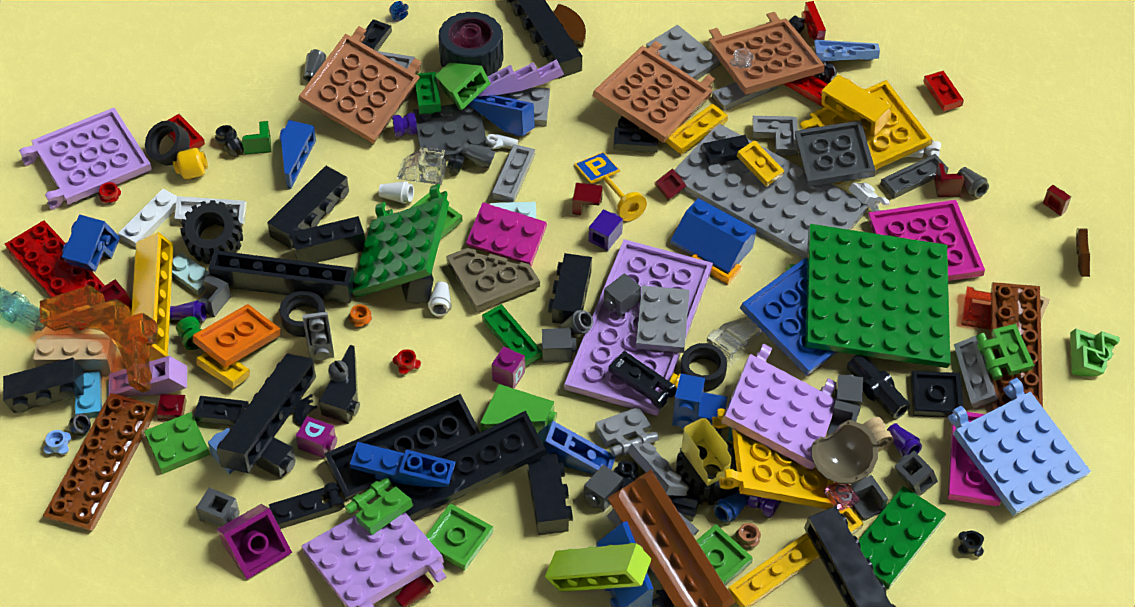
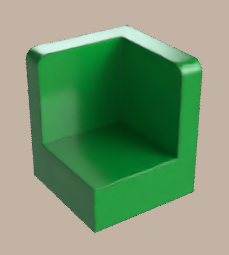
[242,121,271,155]

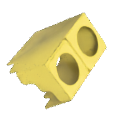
[681,418,731,486]

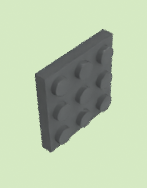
[413,104,488,164]
[795,120,876,187]

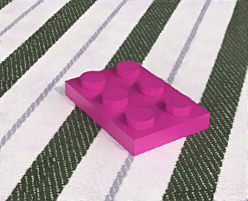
[466,202,547,266]

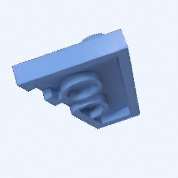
[814,40,880,61]

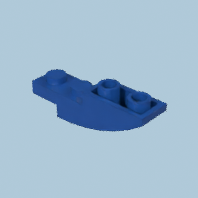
[350,442,456,487]

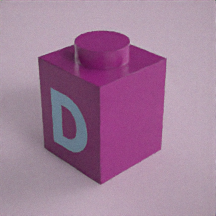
[492,346,525,389]
[296,416,337,458]

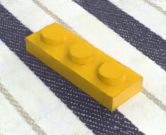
[666,104,728,155]

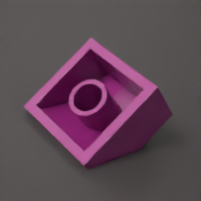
[216,504,292,579]

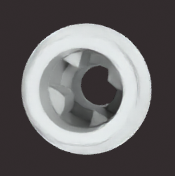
[379,181,414,204]
[428,282,452,316]

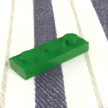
[416,72,441,114]
[482,304,542,367]

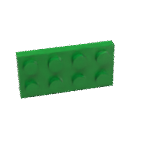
[859,486,946,589]

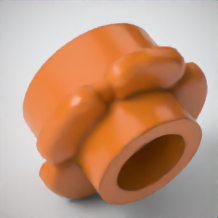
[348,304,372,327]

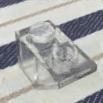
[397,148,446,185]

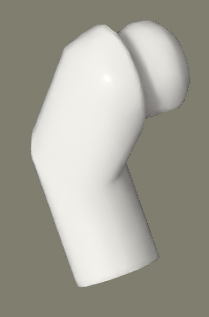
[485,134,518,150]

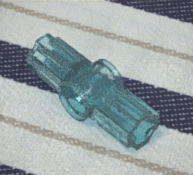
[0,287,49,331]

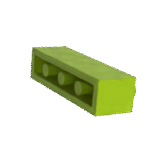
[545,543,651,592]

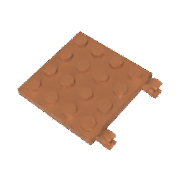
[709,12,824,95]
[298,26,422,144]
[592,41,715,143]

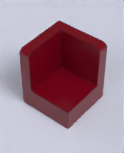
[934,163,964,197]
[572,182,603,215]
[95,279,132,322]

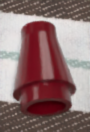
[394,574,434,607]

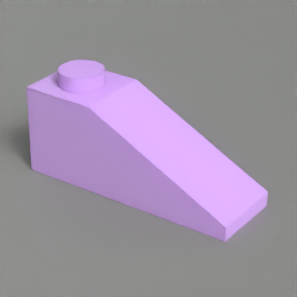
[108,356,187,397]

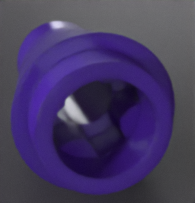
[170,300,207,323]
[887,423,922,456]

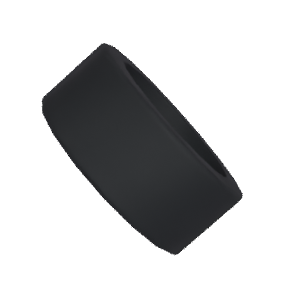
[145,120,190,166]
[279,290,326,337]
[680,343,727,391]

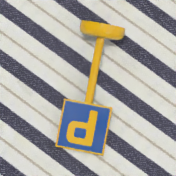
[575,152,647,222]

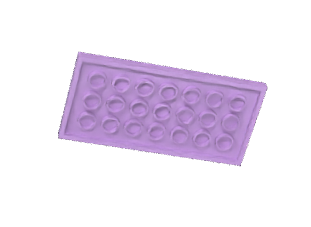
[564,239,713,416]

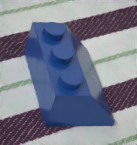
[670,198,757,274]
[596,521,653,607]

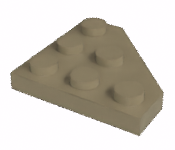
[446,248,540,312]

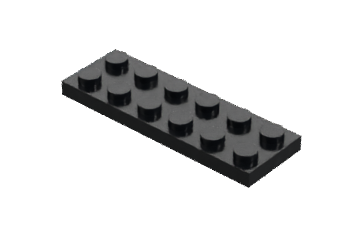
[391,410,547,520]

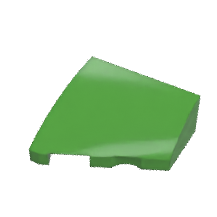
[1070,329,1120,376]

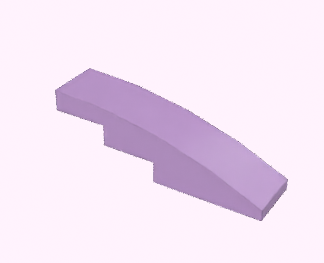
[478,59,564,96]

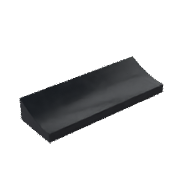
[324,393,480,501]

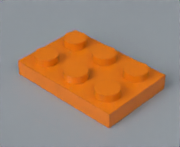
[193,304,281,368]

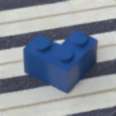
[62,214,120,272]
[672,374,728,435]

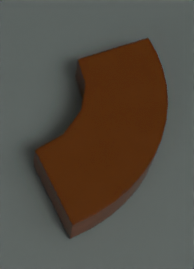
[554,4,586,47]
[1076,228,1090,277]

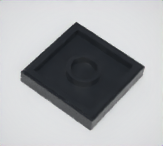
[910,371,963,417]

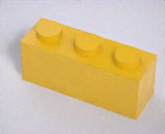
[822,74,892,136]

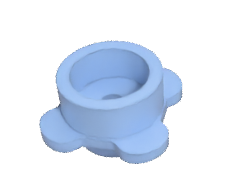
[44,430,71,454]

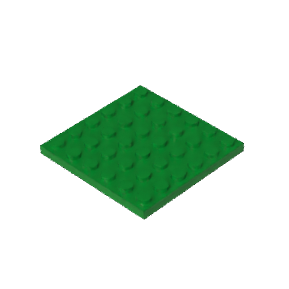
[805,224,951,368]

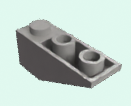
[302,312,334,360]

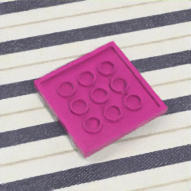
[867,200,985,281]

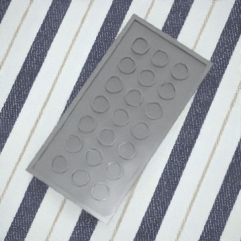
[674,124,869,258]

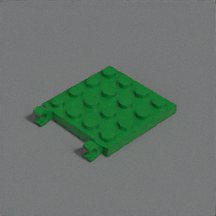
[352,184,449,297]

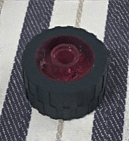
[438,11,504,77]

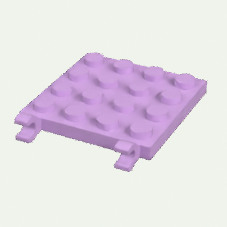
[19,108,152,210]
[722,344,837,470]
[302,512,447,607]

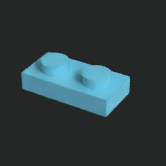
[75,371,102,418]

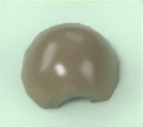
[812,420,878,484]

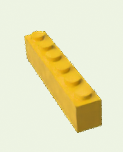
[129,232,173,364]

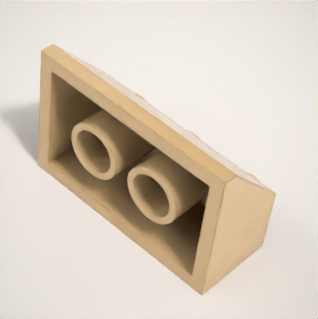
[33,334,119,376]

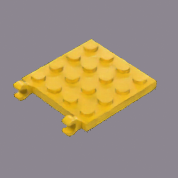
[799,80,933,184]
[712,408,838,509]

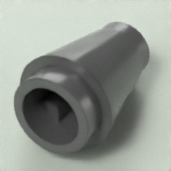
[303,49,327,82]
[461,143,495,168]
[957,167,989,197]
[559,310,593,335]

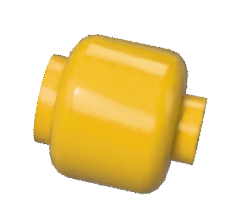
[173,148,208,180]

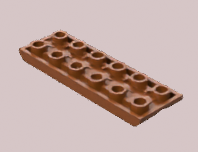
[991,282,1043,411]
[43,393,156,531]
[608,470,736,607]

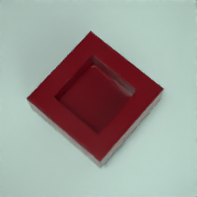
[654,168,687,201]
[1043,185,1071,216]
[157,394,187,420]

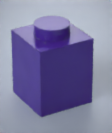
[588,209,623,251]

